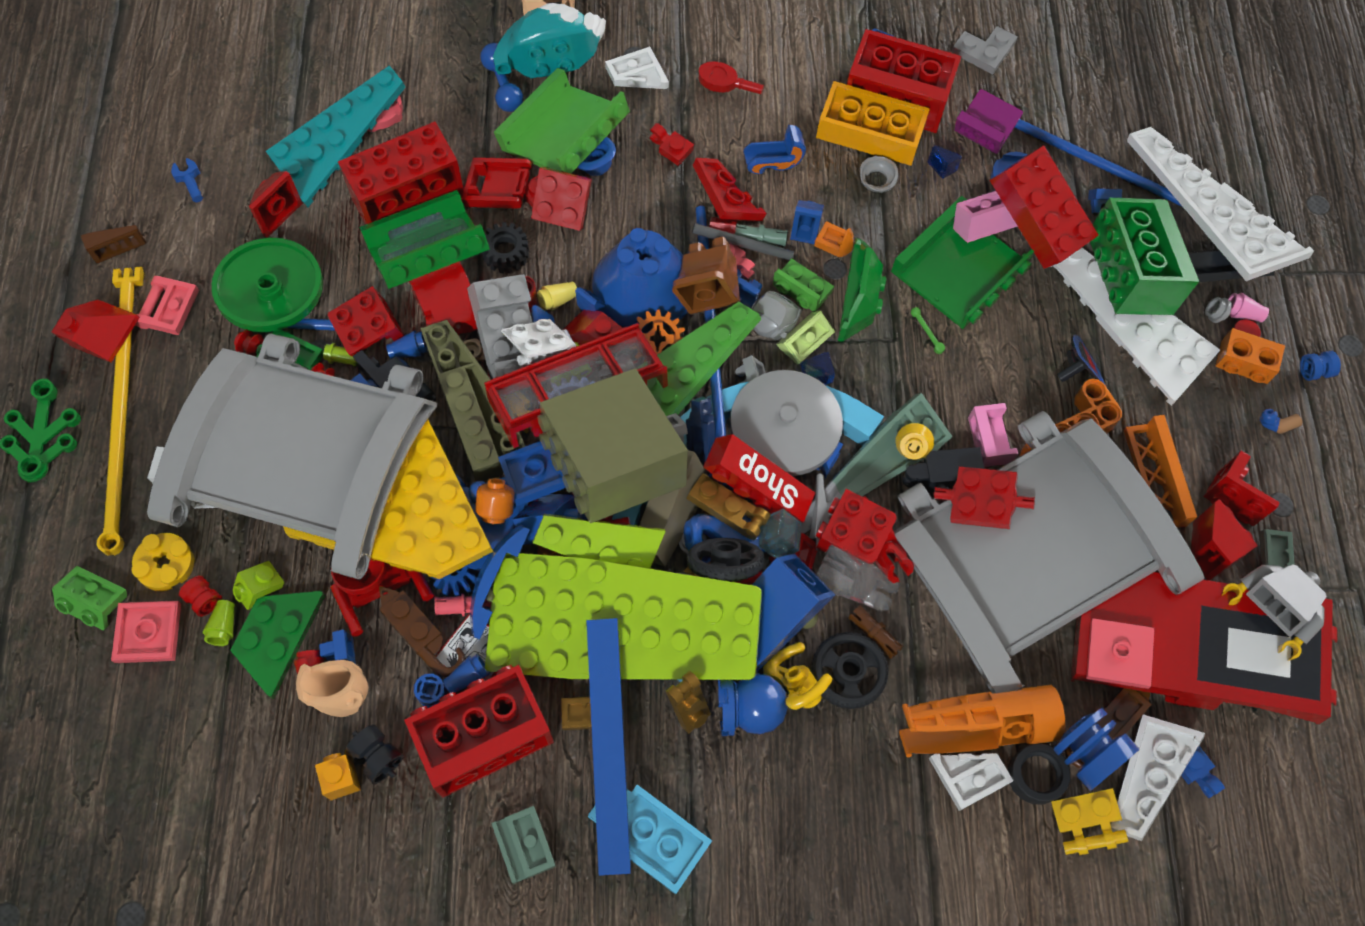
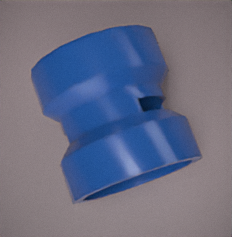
[1300,351,1341,381]
[414,674,448,708]

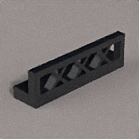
[1188,249,1274,282]

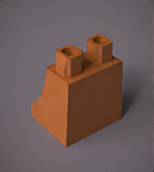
[672,237,740,314]

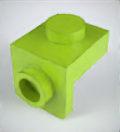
[233,561,284,610]

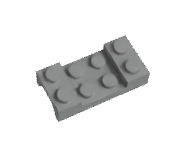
[467,274,552,384]

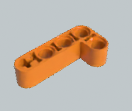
[1020,379,1122,456]

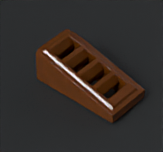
[80,225,147,264]

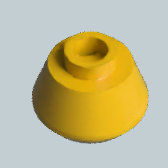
[895,423,934,460]

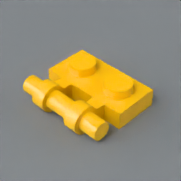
[1051,788,1129,856]

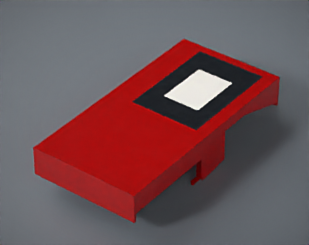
[1071,572,1337,724]

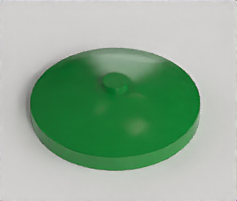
[212,238,323,332]

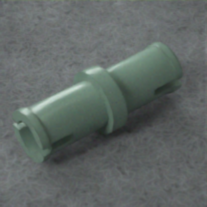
[735,224,788,246]

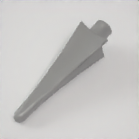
[809,473,830,551]

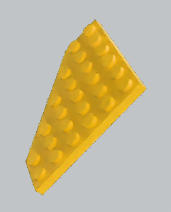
[283,419,494,579]

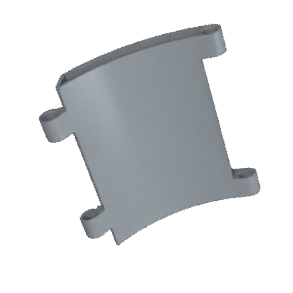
[147,334,437,579]
[894,411,1204,693]

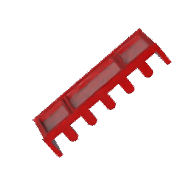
[484,323,668,448]

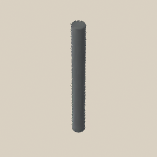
[692,223,794,261]

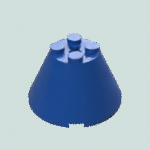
[592,228,688,333]

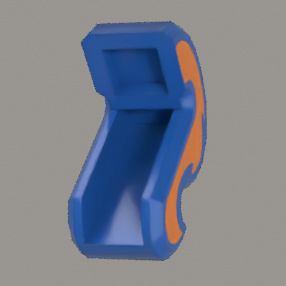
[743,124,806,174]

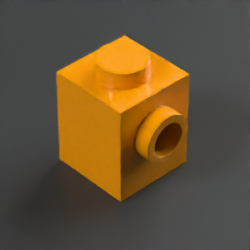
[315,753,361,800]

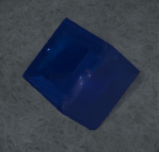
[928,145,962,179]
[800,352,835,385]

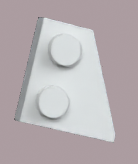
[605,47,669,89]
[929,753,1013,811]

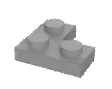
[951,26,1018,75]

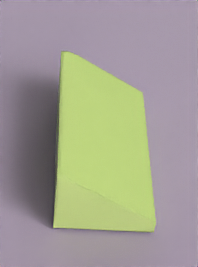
[776,311,835,364]

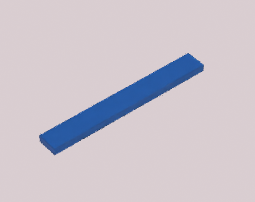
[586,618,631,876]

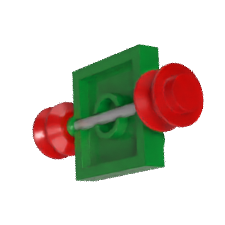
[234,329,336,377]

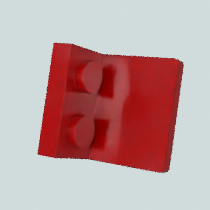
[327,286,405,357]
[1203,451,1280,526]

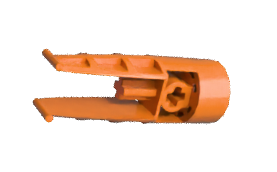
[899,685,1066,757]

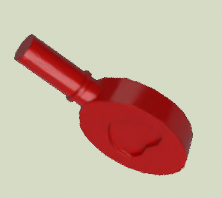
[698,61,764,95]

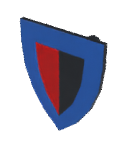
[1057,334,1106,386]

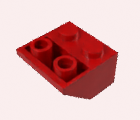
[1191,499,1258,581]

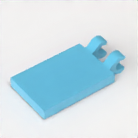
[588,785,712,894]

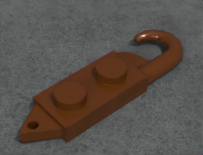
[379,586,465,677]
[1065,688,1152,768]

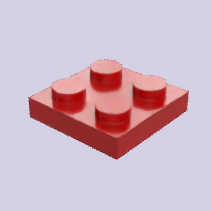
[531,166,592,231]

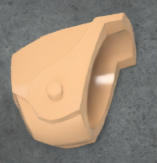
[296,660,369,717]

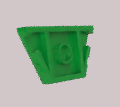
[230,591,325,699]

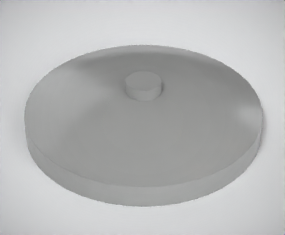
[730,370,843,476]

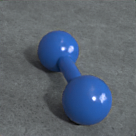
[480,43,523,112]

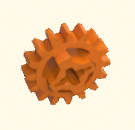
[629,310,685,363]

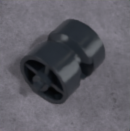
[344,724,404,784]

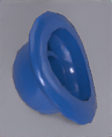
[577,137,616,176]

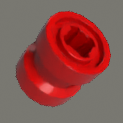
[179,575,222,617]

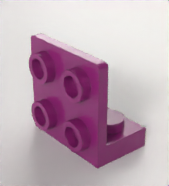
[954,89,1023,154]

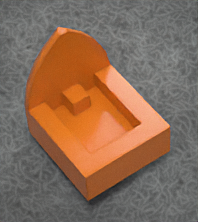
[814,221,854,257]

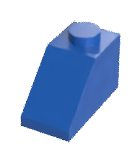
[790,200,824,244]

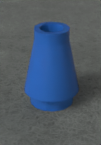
[386,330,428,359]
[443,654,490,693]

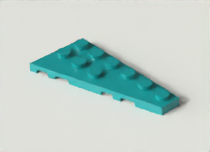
[266,65,406,208]

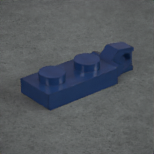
[686,397,715,478]

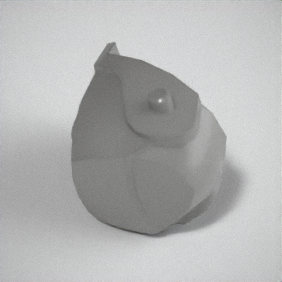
[751,291,802,340]

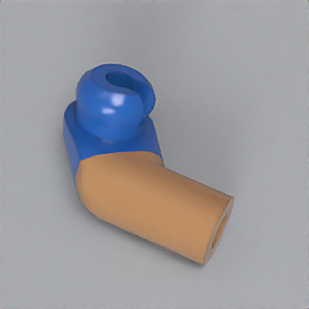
[1260,409,1302,434]

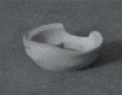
[860,156,898,193]

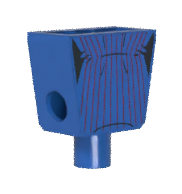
[512,494,588,545]

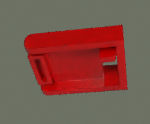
[461,158,532,209]

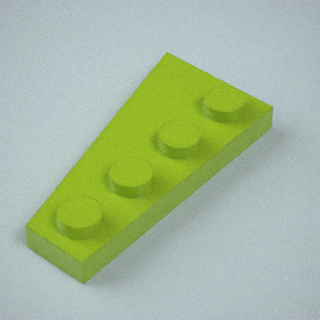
[533,514,666,569]

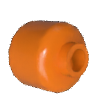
[475,478,515,524]

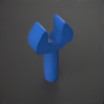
[171,158,203,203]

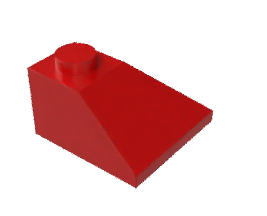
[249,171,303,238]
[51,299,140,363]
[563,310,622,378]

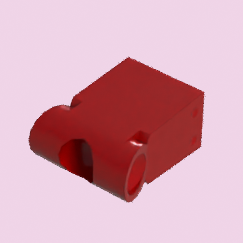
[409,261,478,335]

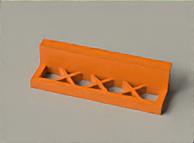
[1124,415,1197,528]

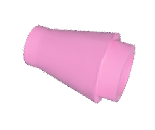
[1228,293,1269,322]

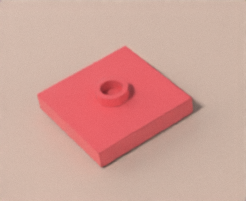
[111,601,181,663]
[1086,618,1154,689]

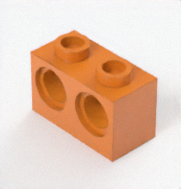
[1215,328,1285,384]

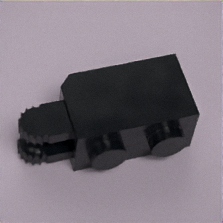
[902,447,984,493]

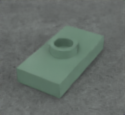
[1260,529,1295,568]

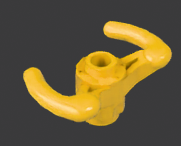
[763,642,832,710]

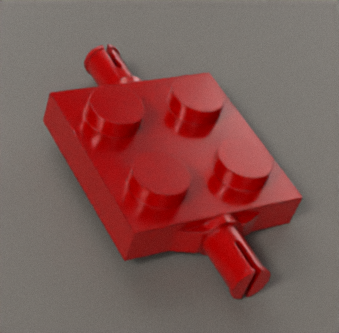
[934,467,1035,529]

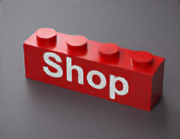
[703,434,815,525]

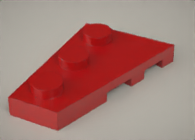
[692,158,767,221]

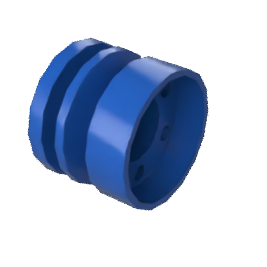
[1053,708,1140,791]

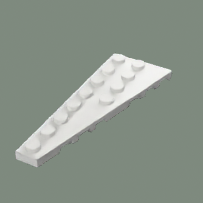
[1127,127,1314,281]
[1051,248,1220,406]

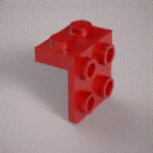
[815,489,896,564]

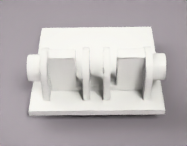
[501,319,576,366]

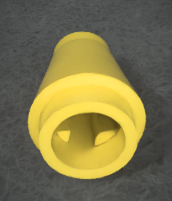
[537,281,577,311]

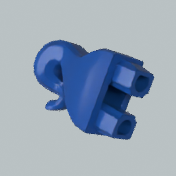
[684,504,773,563]

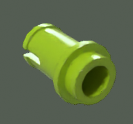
[323,342,357,367]

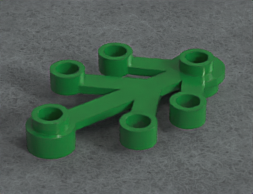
[0,379,81,482]

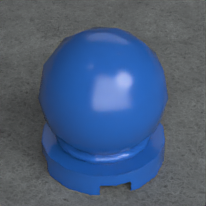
[718,673,788,736]

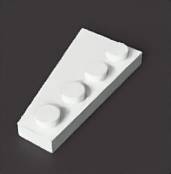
[1111,714,1205,841]

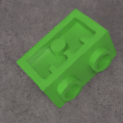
[773,258,834,312]
[52,566,127,630]

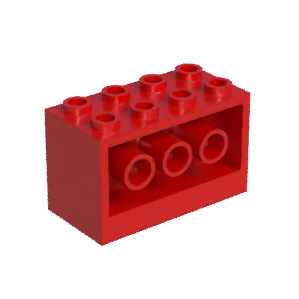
[847,29,961,133]
[338,122,464,225]
[404,665,554,798]

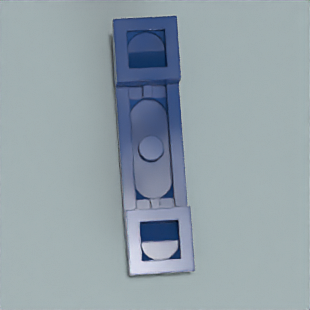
[470,525,530,640]

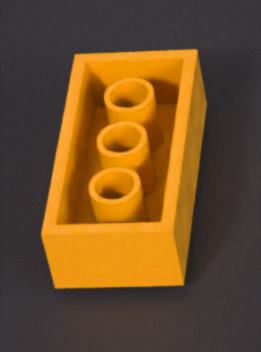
[816,81,930,166]

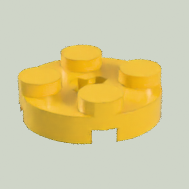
[132,533,195,591]

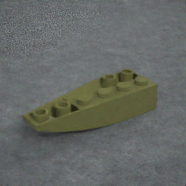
[421,320,525,481]

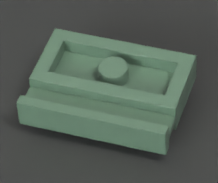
[491,806,556,885]

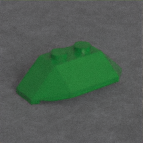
[838,238,886,342]

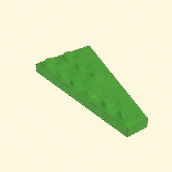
[636,302,761,416]

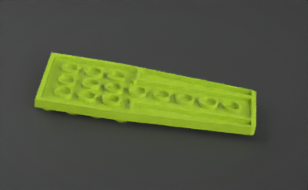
[485,553,762,680]

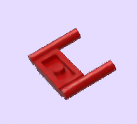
[330,563,434,637]

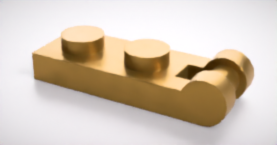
[686,473,770,540]
[666,671,711,734]

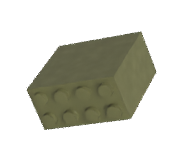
[537,368,688,523]

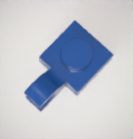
[1181,746,1225,798]

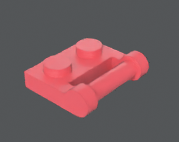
[135,276,199,335]

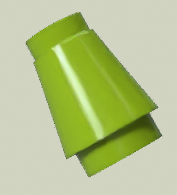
[203,600,235,646]

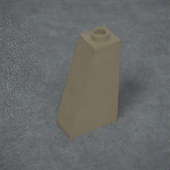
[639,450,708,567]

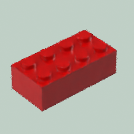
[989,145,1099,269]

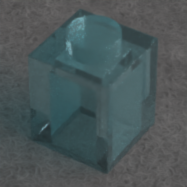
[759,509,802,559]

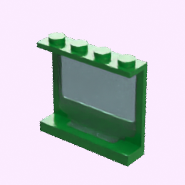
[359,190,490,289]

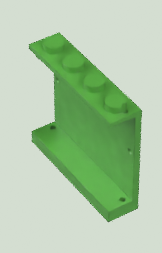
[494,68,630,174]

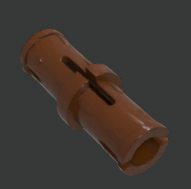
[848,605,904,659]

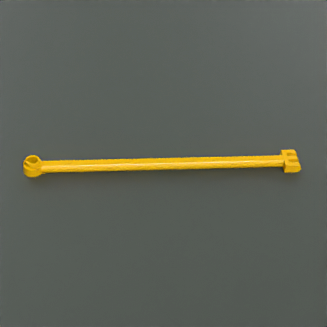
[97,267,144,556]

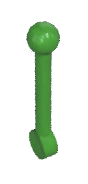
[911,307,945,354]

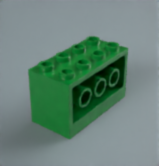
[1090,197,1199,315]

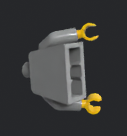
[1222,564,1327,661]

